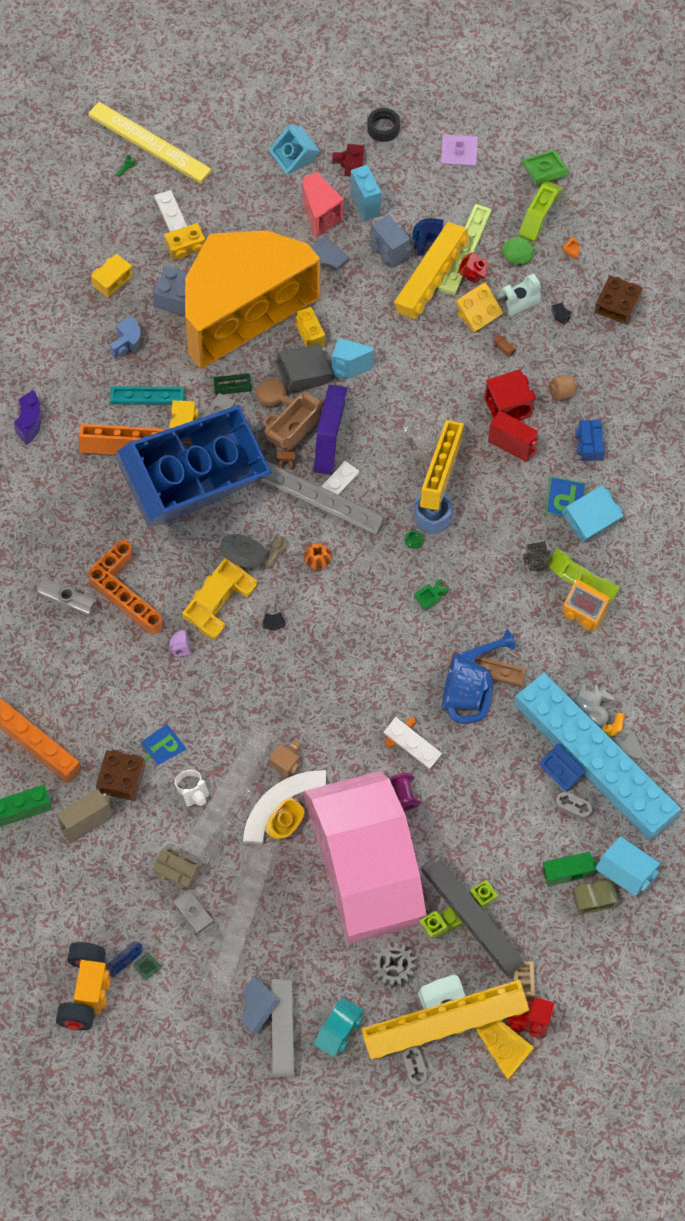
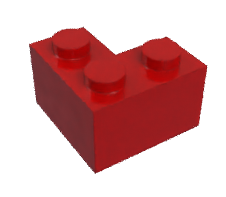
[506,997,555,1038]

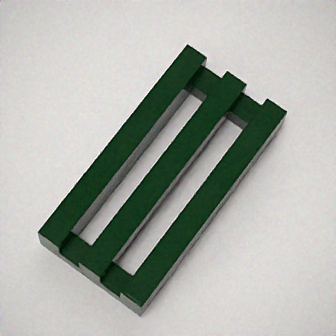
[213,373,252,395]

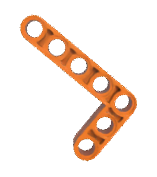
[88,540,163,634]

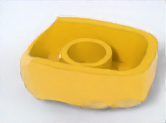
[265,798,305,840]

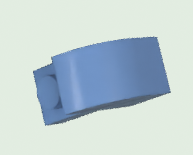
[110,316,141,358]

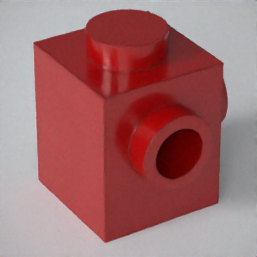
[457,252,489,283]

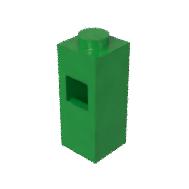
[542,851,597,887]

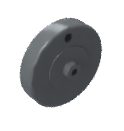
[220,534,265,568]

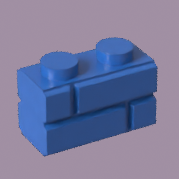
[575,420,605,461]

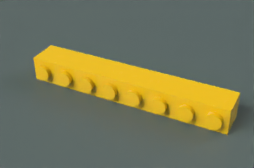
[362,980,529,1059]

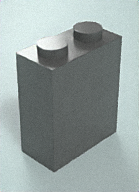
[275,344,332,392]

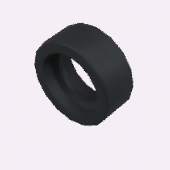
[367,108,400,142]

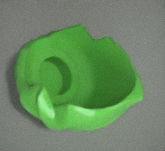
[501,237,535,266]

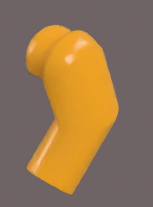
[602,713,625,737]

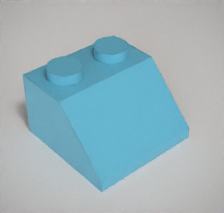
[269,124,321,175]
[332,338,374,379]

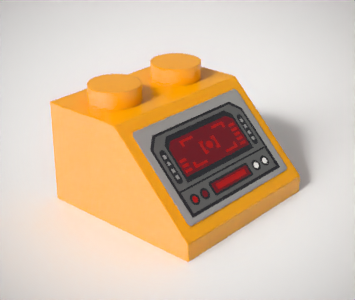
[562,579,610,631]

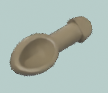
[264,536,287,568]

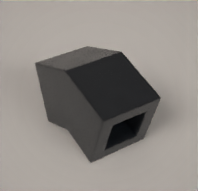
[551,302,571,325]
[263,612,285,631]

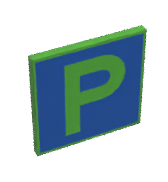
[545,476,586,517]

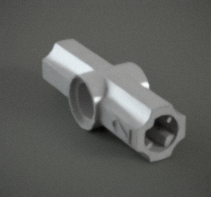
[38,578,97,616]

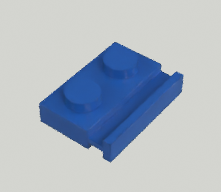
[539,743,586,792]

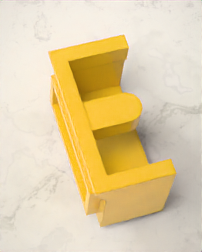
[295,307,325,348]

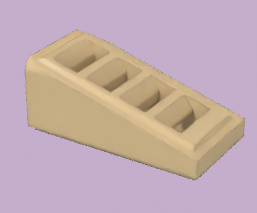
[514,961,535,1003]

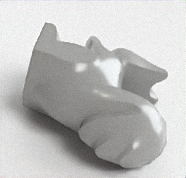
[574,682,615,727]

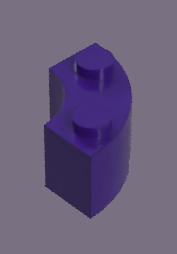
[14,390,42,445]

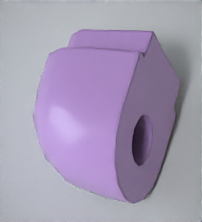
[169,629,191,657]

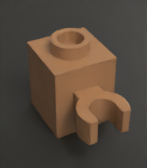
[269,739,301,778]

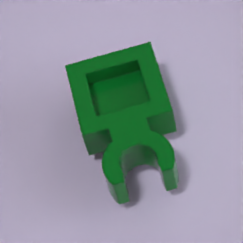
[414,579,449,611]

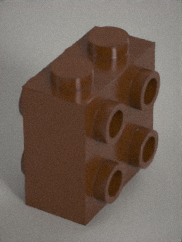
[595,275,643,325]
[96,750,145,801]

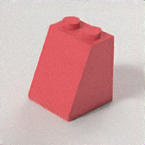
[302,172,344,237]

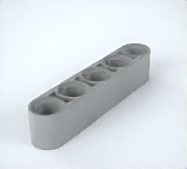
[271,979,294,1077]

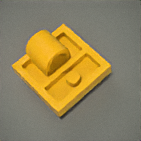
[455,282,503,332]

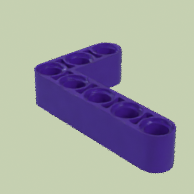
[314,385,347,475]

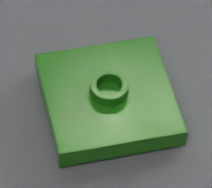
[522,150,569,185]

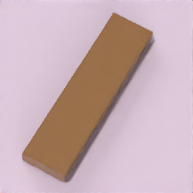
[447,650,527,688]

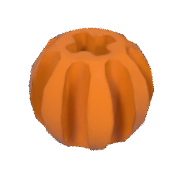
[304,542,332,570]

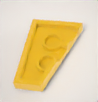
[474,1021,534,1080]

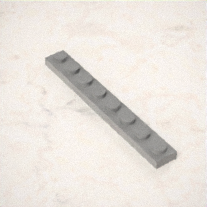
[260,461,385,534]

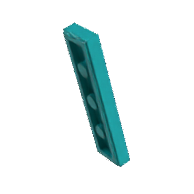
[110,386,185,405]

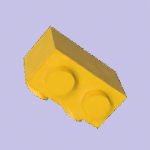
[164,223,205,260]
[91,253,133,298]

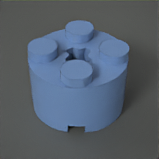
[414,493,452,534]

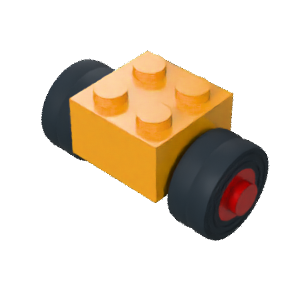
[56,942,111,1031]

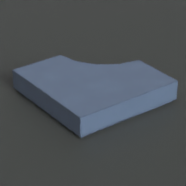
[311,236,349,271]
[241,976,280,1034]

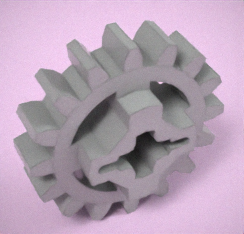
[372,942,416,988]

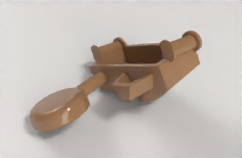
[256,379,324,451]

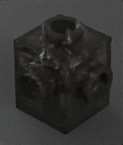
[523,541,551,572]

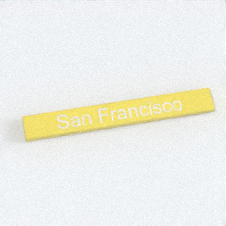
[88,102,211,184]

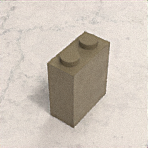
[57,789,112,843]

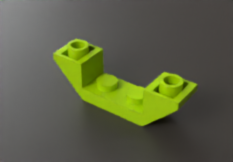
[518,181,564,243]
[547,548,621,604]
[419,880,498,938]

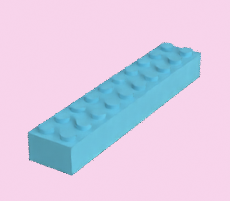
[514,673,681,841]

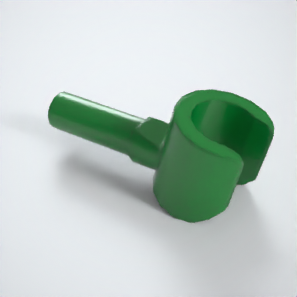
[116,154,136,177]

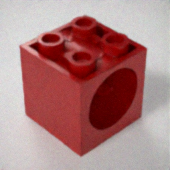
[484,369,536,421]

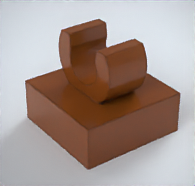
[276,451,296,468]

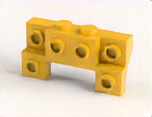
[182,558,258,641]

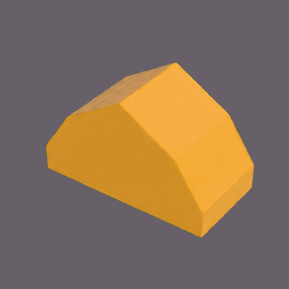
[185,230,320,369]

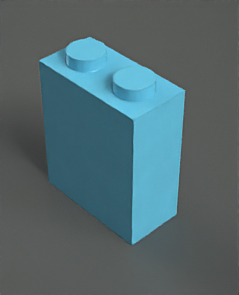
[350,165,381,221]
[562,485,623,543]
[596,836,660,896]

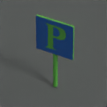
[140,724,187,765]

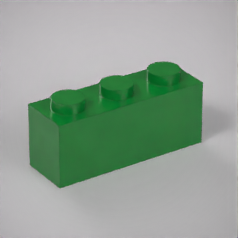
[0,784,52,827]

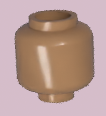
[548,375,577,400]

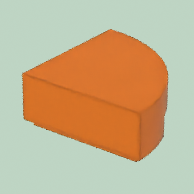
[562,236,580,260]

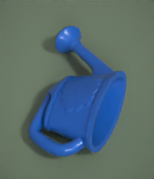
[441,630,515,724]

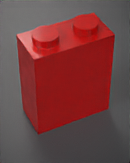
[488,410,539,462]

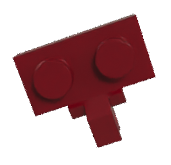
[332,144,365,177]

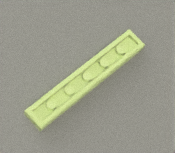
[438,204,492,296]

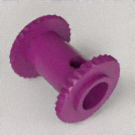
[389,773,421,811]

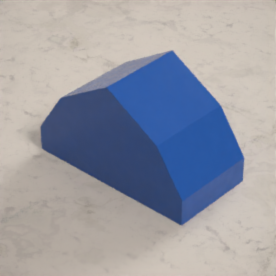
[115,405,271,527]

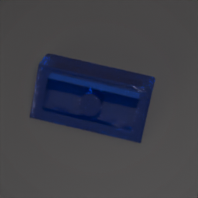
[106,941,143,977]

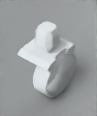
[174,770,209,806]

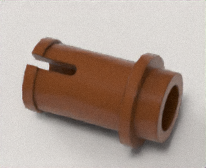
[493,335,516,358]

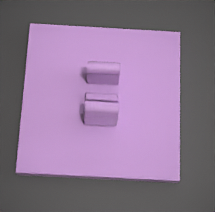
[441,134,478,166]

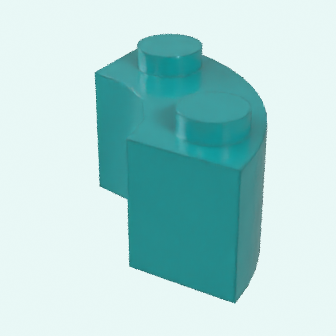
[313,998,364,1057]

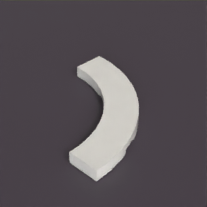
[243,770,326,844]

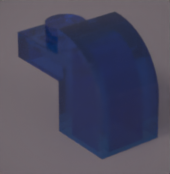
[412,218,444,257]

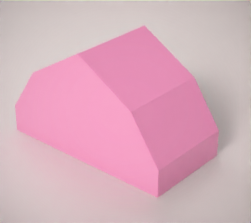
[304,771,427,944]

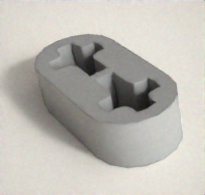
[555,792,592,820]
[403,1047,427,1087]

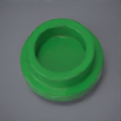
[404,530,423,549]

